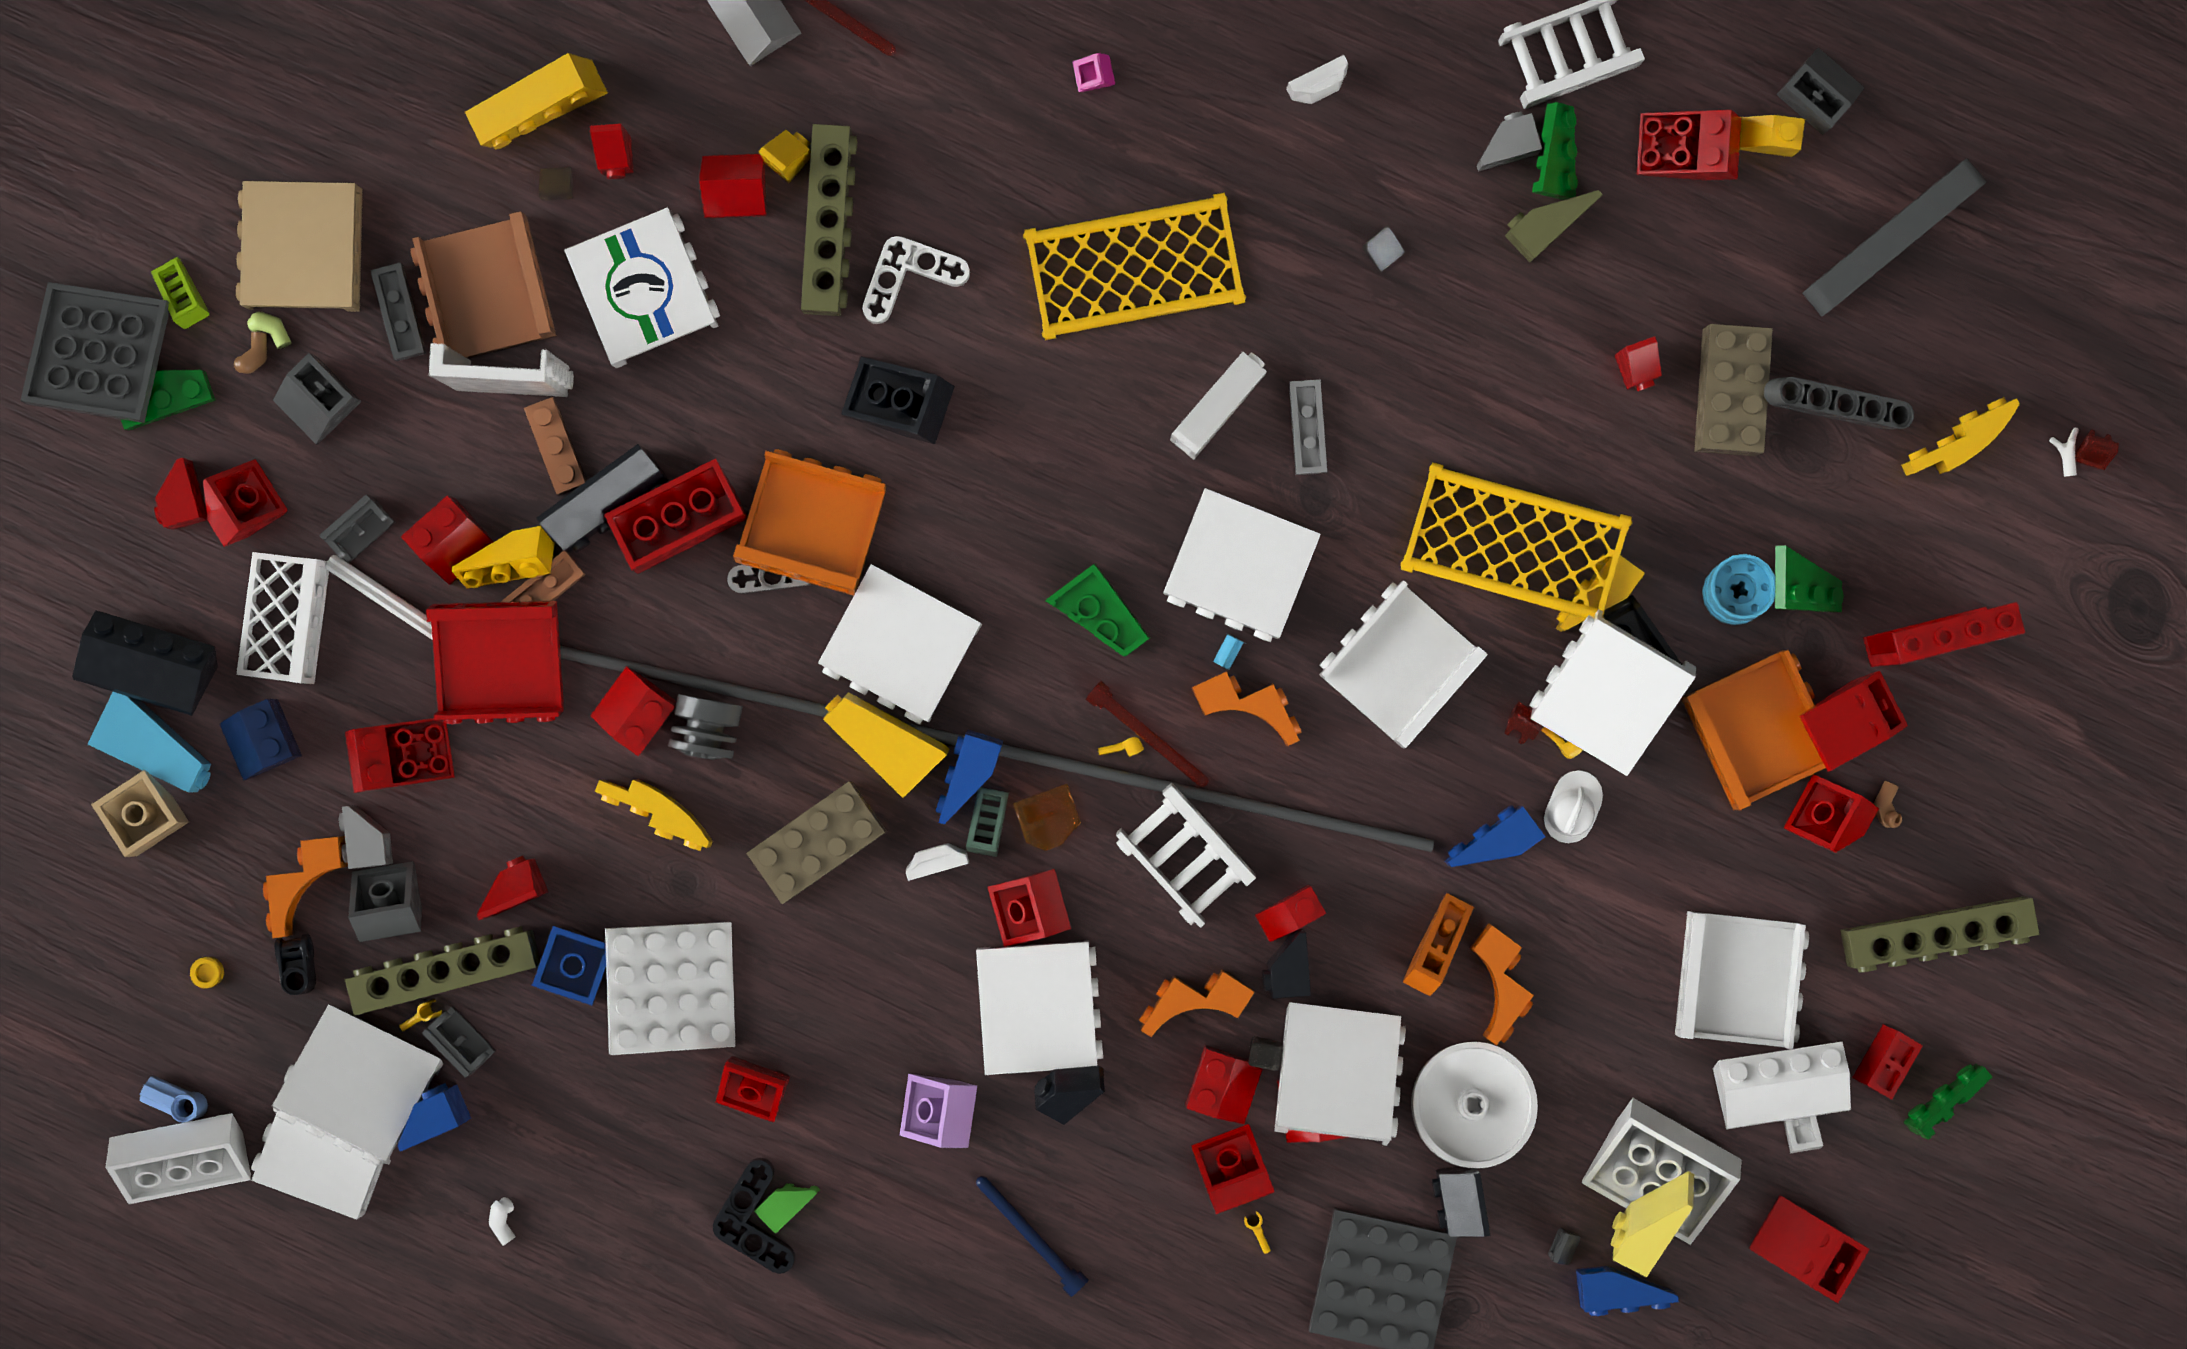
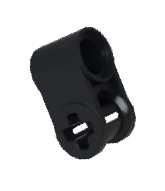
[274,934,316,995]

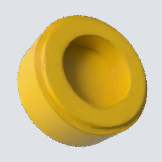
[190,957,224,988]

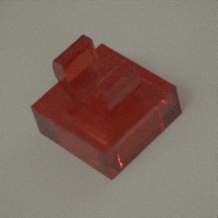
[2075,429,2119,470]
[1505,702,1542,744]

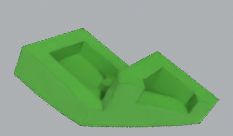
[754,1183,820,1234]

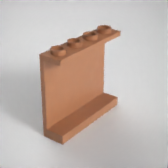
[411,211,556,358]

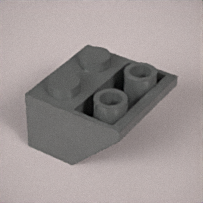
[1776,48,1864,135]
[273,353,362,445]

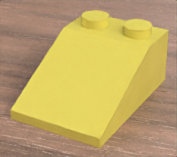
[1611,1171,1694,1277]

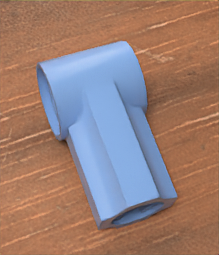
[140,1076,208,1123]

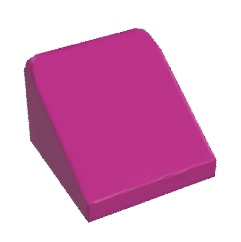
[1072,53,1115,92]

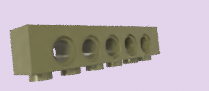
[801,124,857,316]
[1840,896,2040,972]
[345,926,540,1016]

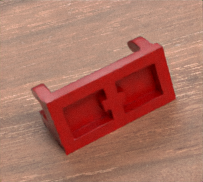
[1852,1024,1923,1100]

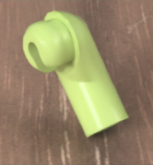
[247,312,292,349]

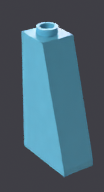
[88,692,211,793]

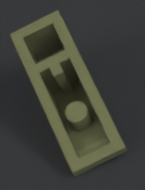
[1505,190,1603,263]

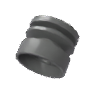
[668,694,743,760]

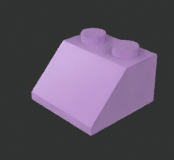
[900,1074,977,1148]

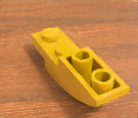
[1901,397,2020,476]
[595,779,713,851]

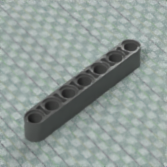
[1802,158,1987,317]

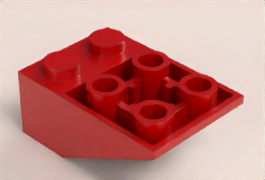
[1636,110,1742,180]
[1799,670,1908,772]
[345,718,455,793]
[1748,1195,1870,1303]

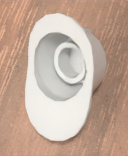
[1544,770,1603,843]

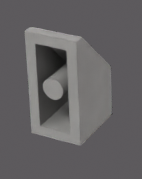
[1477,111,1542,172]

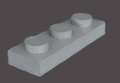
[1289,379,1327,475]

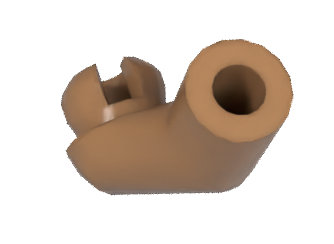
[234,332,267,374]
[1874,781,1902,828]

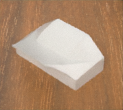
[1287,55,1348,104]
[906,843,970,881]

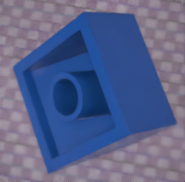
[398,1083,472,1152]

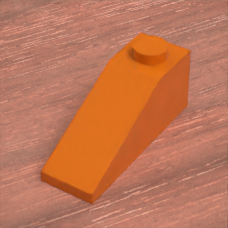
[1403,893,1474,996]

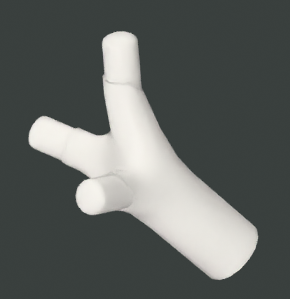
[2049,427,2079,476]

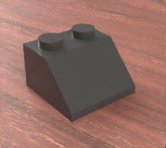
[348,861,422,942]

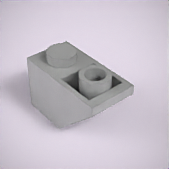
[339,805,393,869]

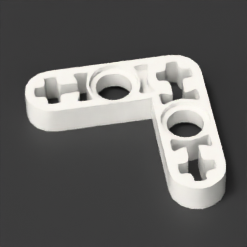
[862,236,970,324]

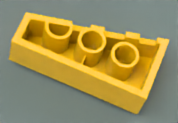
[465,53,608,149]

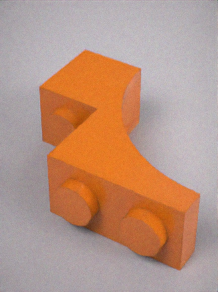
[1192,672,1302,746]
[263,836,348,938]
[1470,924,1534,1046]
[1139,970,1254,1037]

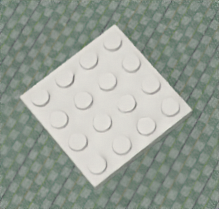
[605,922,735,1055]

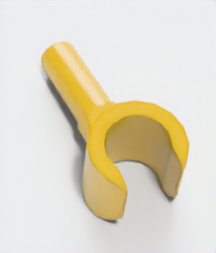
[1541,727,1582,759]
[1098,737,1144,757]
[400,999,442,1031]
[1244,1211,1271,1254]

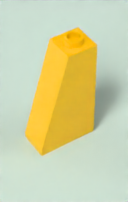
[823,692,949,798]

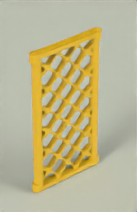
[1023,193,1246,340]
[1401,462,1632,618]

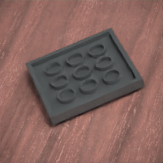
[20,282,169,423]
[1309,1208,1457,1349]

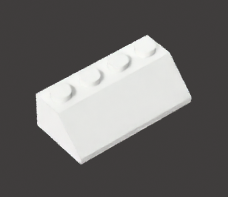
[1713,1042,1851,1129]
[106,1113,251,1204]

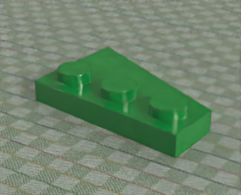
[1532,102,1578,200]
[121,370,215,431]
[1775,545,1844,613]
[1045,563,1150,657]

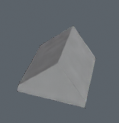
[707,0,801,66]

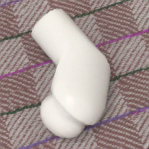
[488,1197,516,1246]

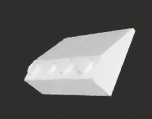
[1582,1098,1742,1245]

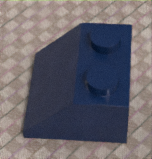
[220,699,302,781]

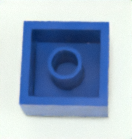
[532,926,606,1005]

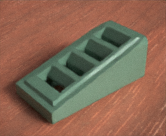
[966,787,1009,857]

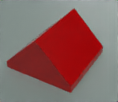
[699,154,767,218]
[716,1056,790,1123]

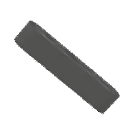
[1764,377,1914,430]

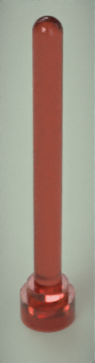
[804,0,896,56]
[1085,681,1209,787]

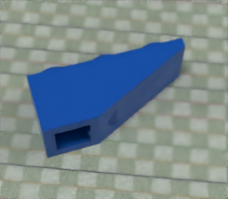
[936,730,1004,824]
[1445,805,1545,867]
[1576,1266,1679,1316]

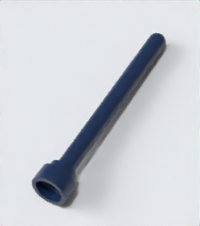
[976,1176,1089,1297]

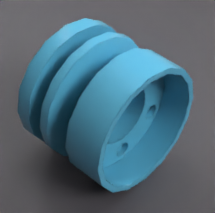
[1702,554,1775,625]

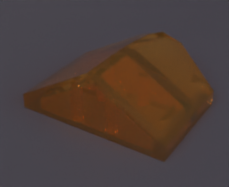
[1013,784,1081,851]

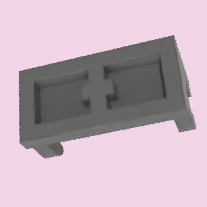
[319,494,396,563]
[422,1006,496,1078]

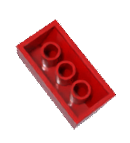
[604,458,748,574]

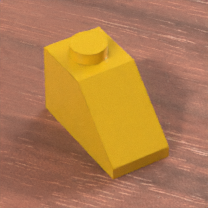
[1740,115,1805,157]
[758,130,811,183]

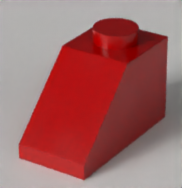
[590,123,634,179]
[1615,336,1662,392]
[154,458,207,530]
[1255,885,1326,942]

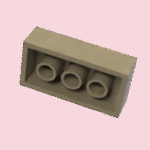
[1694,324,1773,456]
[746,781,887,904]

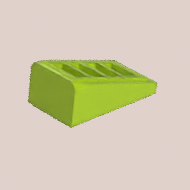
[151,257,210,329]

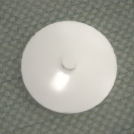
[1411,1042,1538,1168]

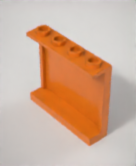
[733,449,886,596]
[1681,650,1826,810]

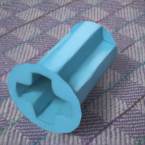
[1213,633,1246,670]

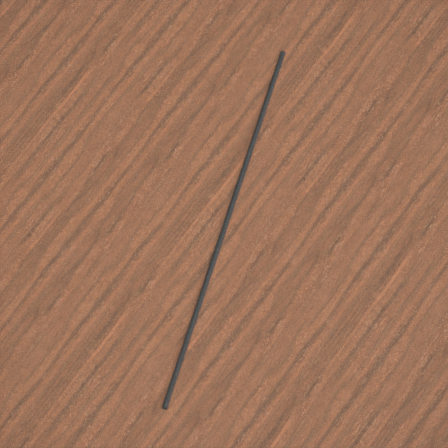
[560,646,1434,852]

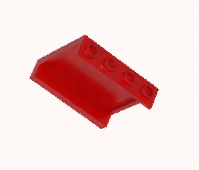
[426,601,564,724]
[1863,602,2025,667]

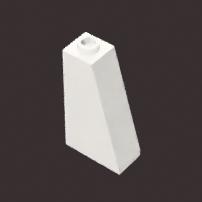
[1170,352,1267,460]

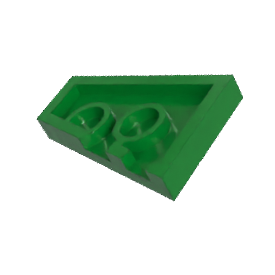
[1903,1064,1992,1140]

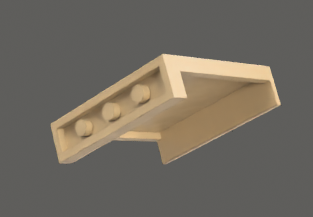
[236,181,362,312]

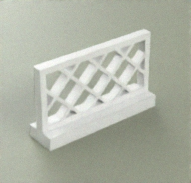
[236,552,329,684]

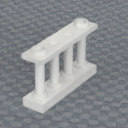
[1498,0,1645,109]
[1116,782,1256,928]

